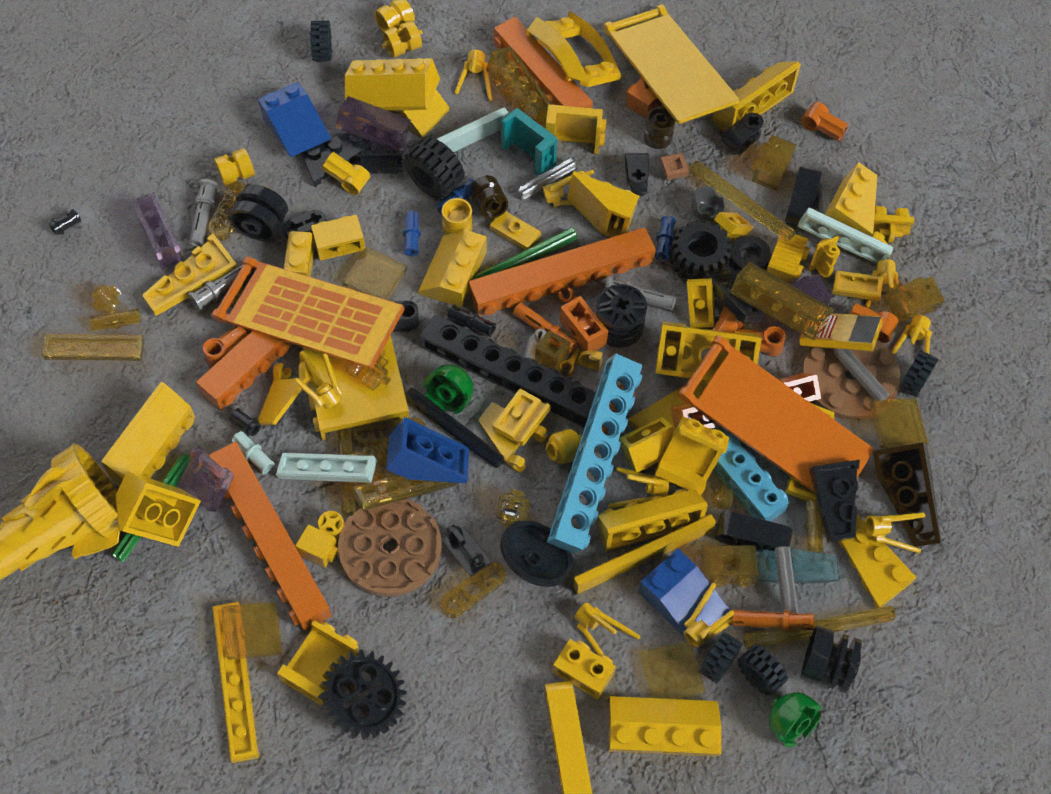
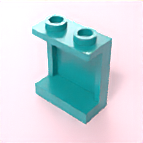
[501,108,558,176]

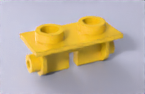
[809,236,840,278]

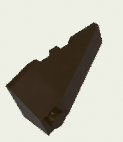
[872,442,941,547]

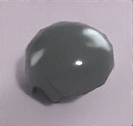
[691,186,726,222]

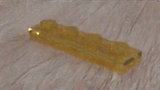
[42,334,145,361]
[353,475,457,511]

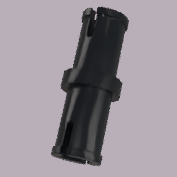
[447,304,496,337]

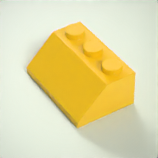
[418,229,487,308]
[116,471,201,547]

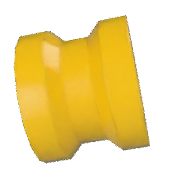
[318,511,344,541]

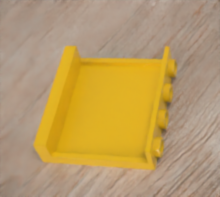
[299,335,409,440]

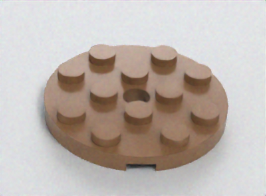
[802,340,900,421]
[338,496,442,597]

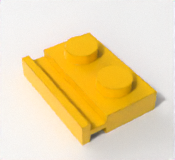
[492,389,550,446]

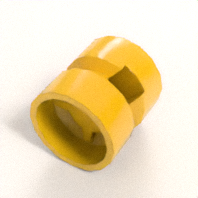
[374,0,415,32]
[214,148,255,186]
[442,198,473,235]

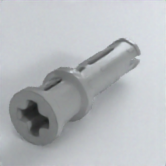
[188,179,219,248]
[188,265,255,311]
[605,276,677,311]

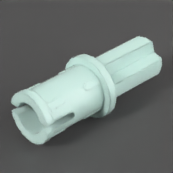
[232,431,275,474]

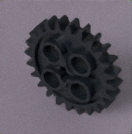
[318,650,407,740]

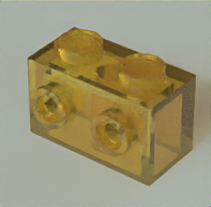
[750,135,797,191]
[883,276,945,323]

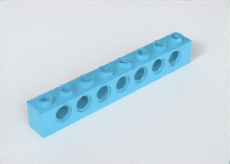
[547,354,642,554]

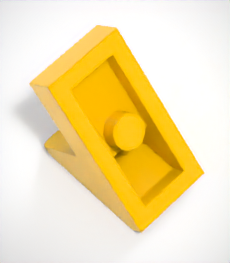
[714,212,754,245]
[687,278,716,328]

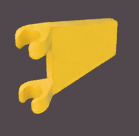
[258,361,318,425]
[478,402,547,473]

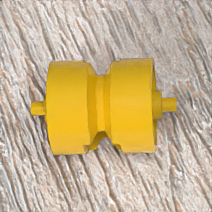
[382,20,423,58]

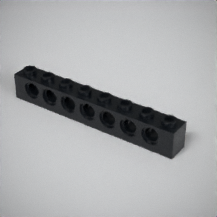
[420,314,597,428]

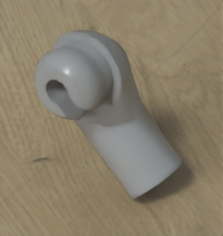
[524,329,549,360]

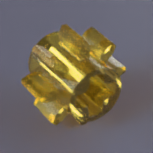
[90,283,121,313]

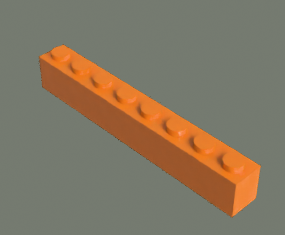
[468,227,656,316]
[208,441,332,631]

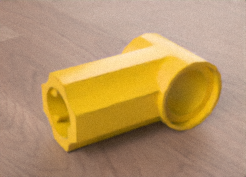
[321,152,370,195]

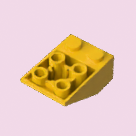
[567,171,639,237]

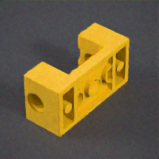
[655,321,762,381]

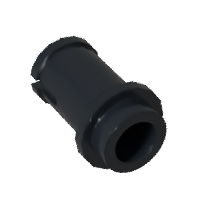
[49,209,81,235]
[228,408,261,436]

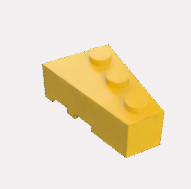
[824,162,877,236]

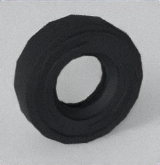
[729,235,771,276]

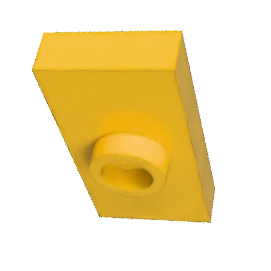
[490,211,541,250]
[832,270,884,301]

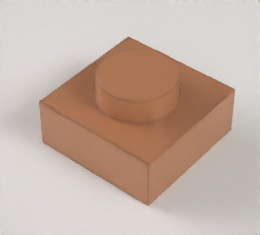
[660,153,689,180]

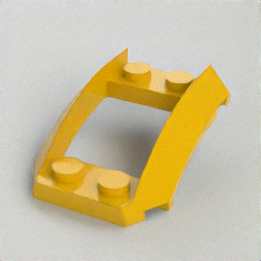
[526,10,621,87]

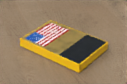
[800,312,883,351]

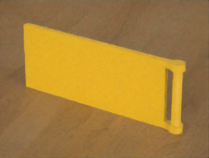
[603,4,739,124]

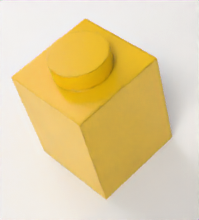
[295,524,338,568]

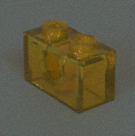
[701,546,758,587]

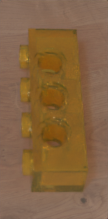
[486,47,552,128]

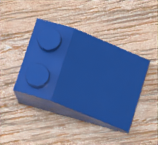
[258,82,331,157]
[386,417,469,483]
[639,548,730,647]

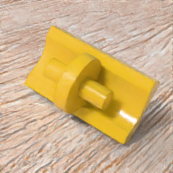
[873,206,914,243]

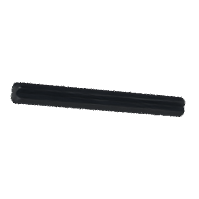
[405,388,504,468]

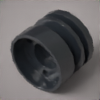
[596,284,647,348]
[800,625,862,693]

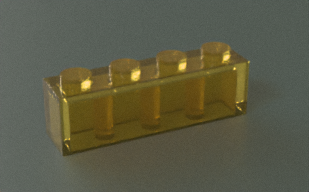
[730,262,834,340]

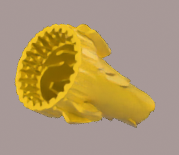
[0,444,121,580]

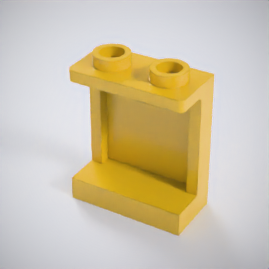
[546,104,607,154]
[655,416,729,495]
[277,620,360,706]

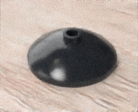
[500,521,573,587]

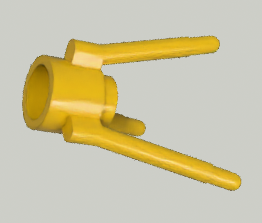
[454,50,492,101]
[542,170,594,207]
[865,259,907,316]
[891,315,932,355]
[294,351,342,409]
[608,467,669,508]
[864,513,925,553]
[683,583,735,648]
[574,602,640,656]

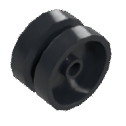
[228,184,289,242]

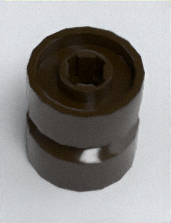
[644,107,675,149]
[470,175,508,219]

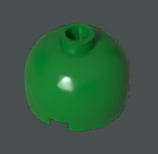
[423,365,473,414]
[769,692,823,748]

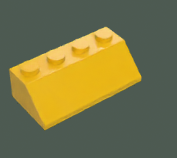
[345,58,440,111]
[711,61,801,132]
[101,382,195,486]
[596,489,708,552]
[608,696,721,757]

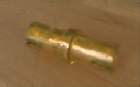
[90,308,142,332]
[804,500,824,553]

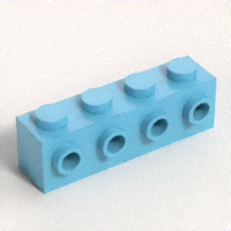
[713,428,789,521]

